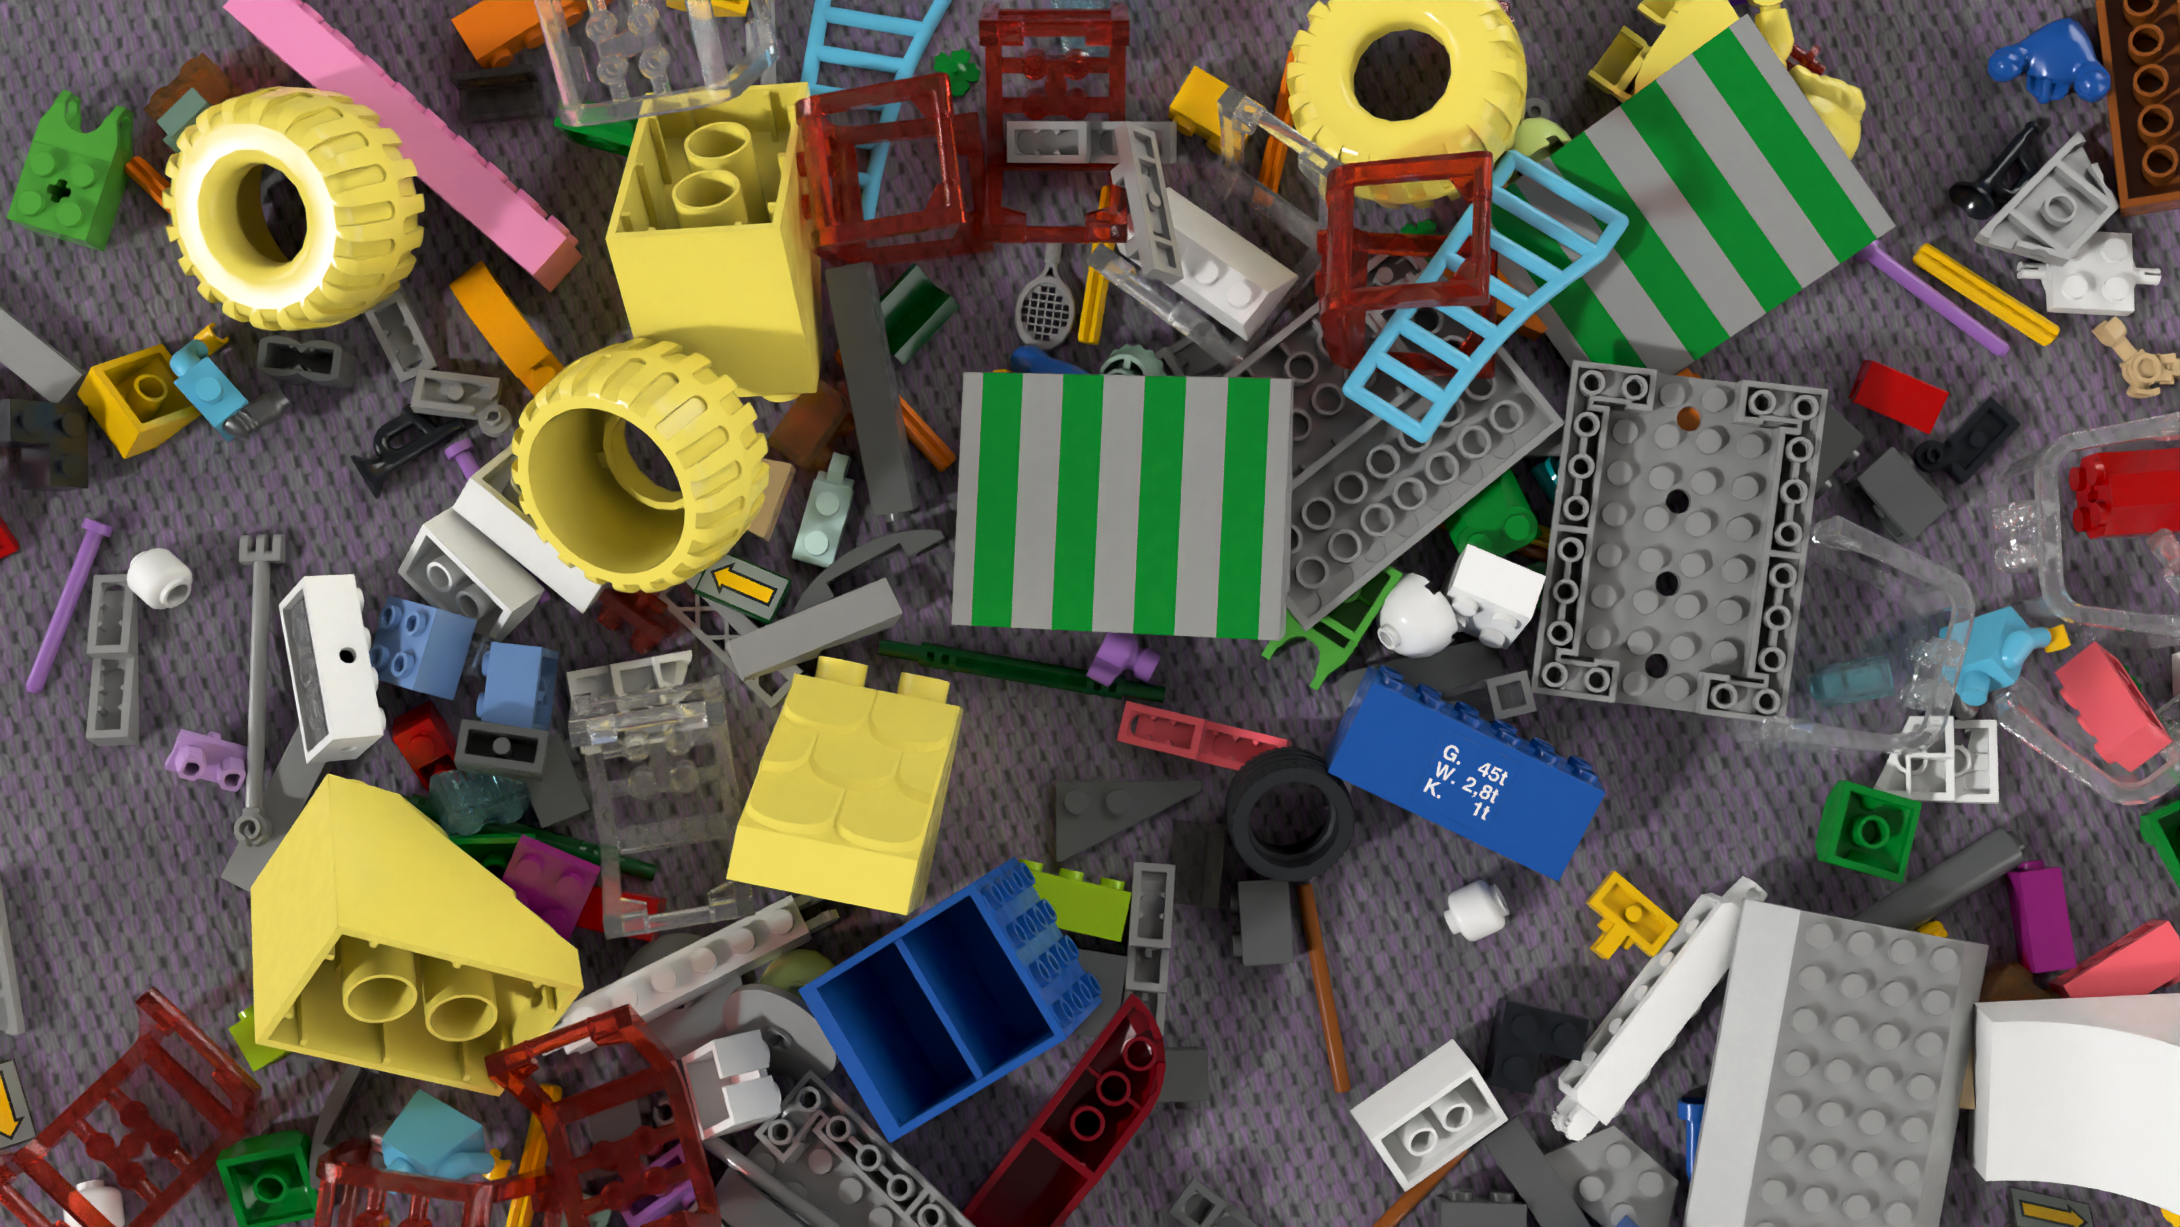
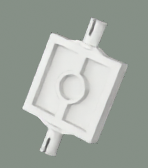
[2017,232,2161,316]

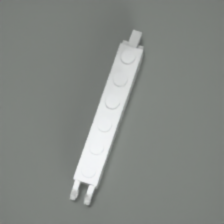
[1551,876,1768,1142]
[534,894,840,1056]

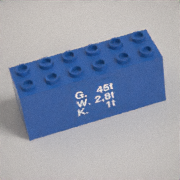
[1325,665,1606,882]

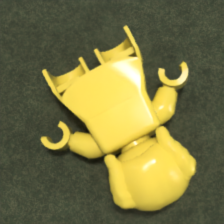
[1585,0,1866,161]

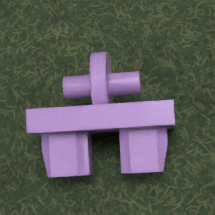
[165,729,247,792]

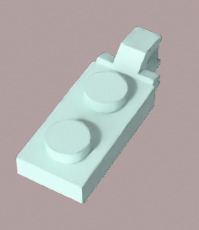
[791,452,855,568]

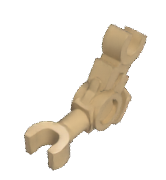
[2091,316,2180,399]

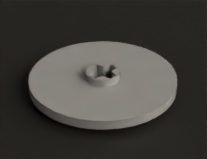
[620,933,743,1060]
[723,984,839,1080]

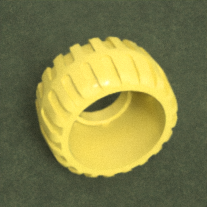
[1286,0,1527,209]
[162,86,425,331]
[511,338,770,593]

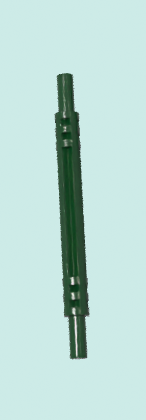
[878,639,1166,703]
[387,790,658,881]

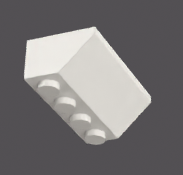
[1113,187,1299,342]
[453,444,612,614]

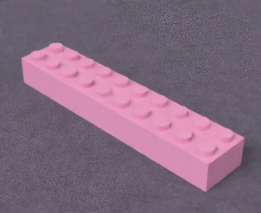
[223,0,583,293]

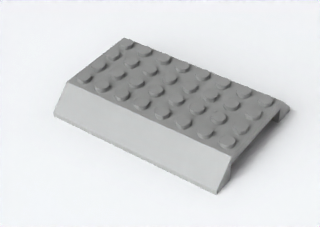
[1682,898,1989,1227]

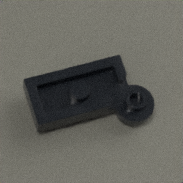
[1914,396,2020,485]

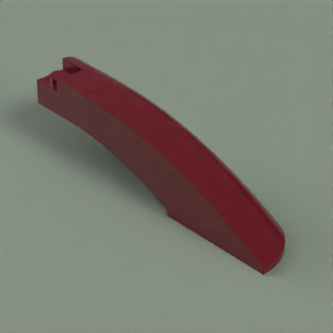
[959,993,1166,1227]

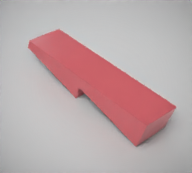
[1116,701,1292,771]

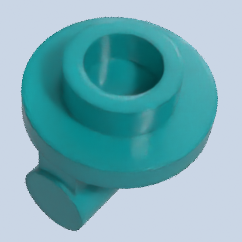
[1529,456,1560,504]

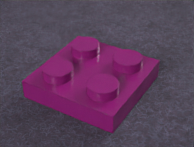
[502,834,601,942]

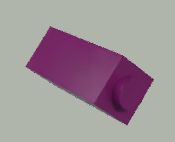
[2005,859,2077,973]

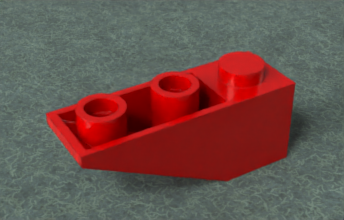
[392,700,495,835]

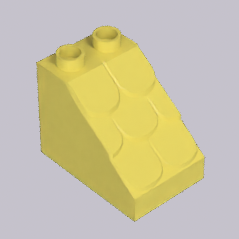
[605,82,824,402]
[726,656,964,915]
[250,773,584,1097]

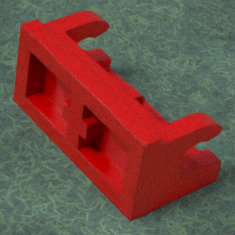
[1848,360,1949,434]

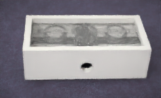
[279,574,386,764]

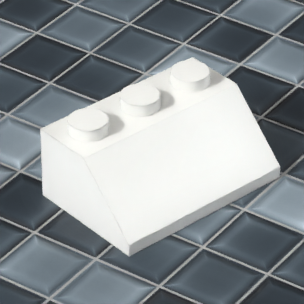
[398,506,545,657]
[1350,1039,1508,1192]

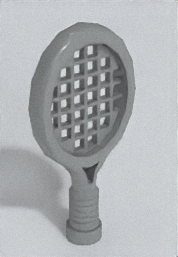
[1015,232,1075,352]

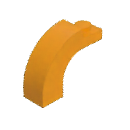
[449,260,565,397]

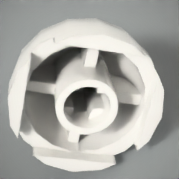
[1376,573,1458,658]

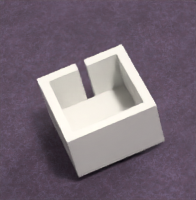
[1440,544,1546,650]
[681,1029,782,1141]

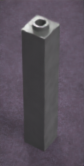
[824,262,921,522]

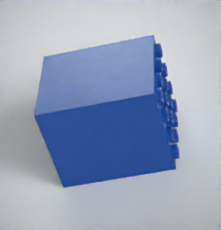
[798,856,1103,1143]

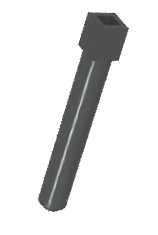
[1849,828,2025,931]

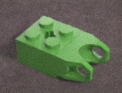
[7,90,134,252]
[1262,565,1403,692]

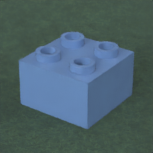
[369,595,477,700]
[476,642,559,731]

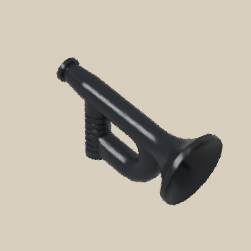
[1949,121,2041,220]
[350,403,467,499]

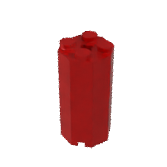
[2069,448,2180,539]

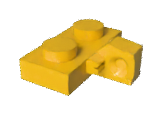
[1585,871,1679,960]

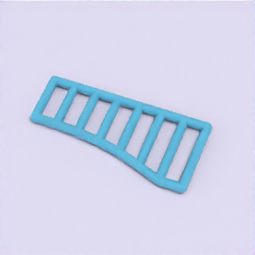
[800,0,952,230]
[1342,150,1629,443]

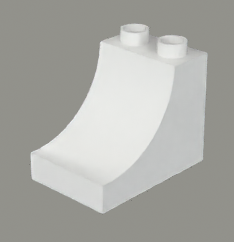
[1967,993,2180,1216]

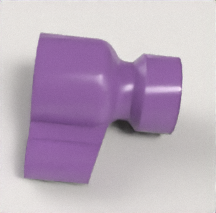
[1086,632,1162,687]

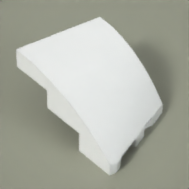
[564,650,692,754]
[1873,716,1999,804]

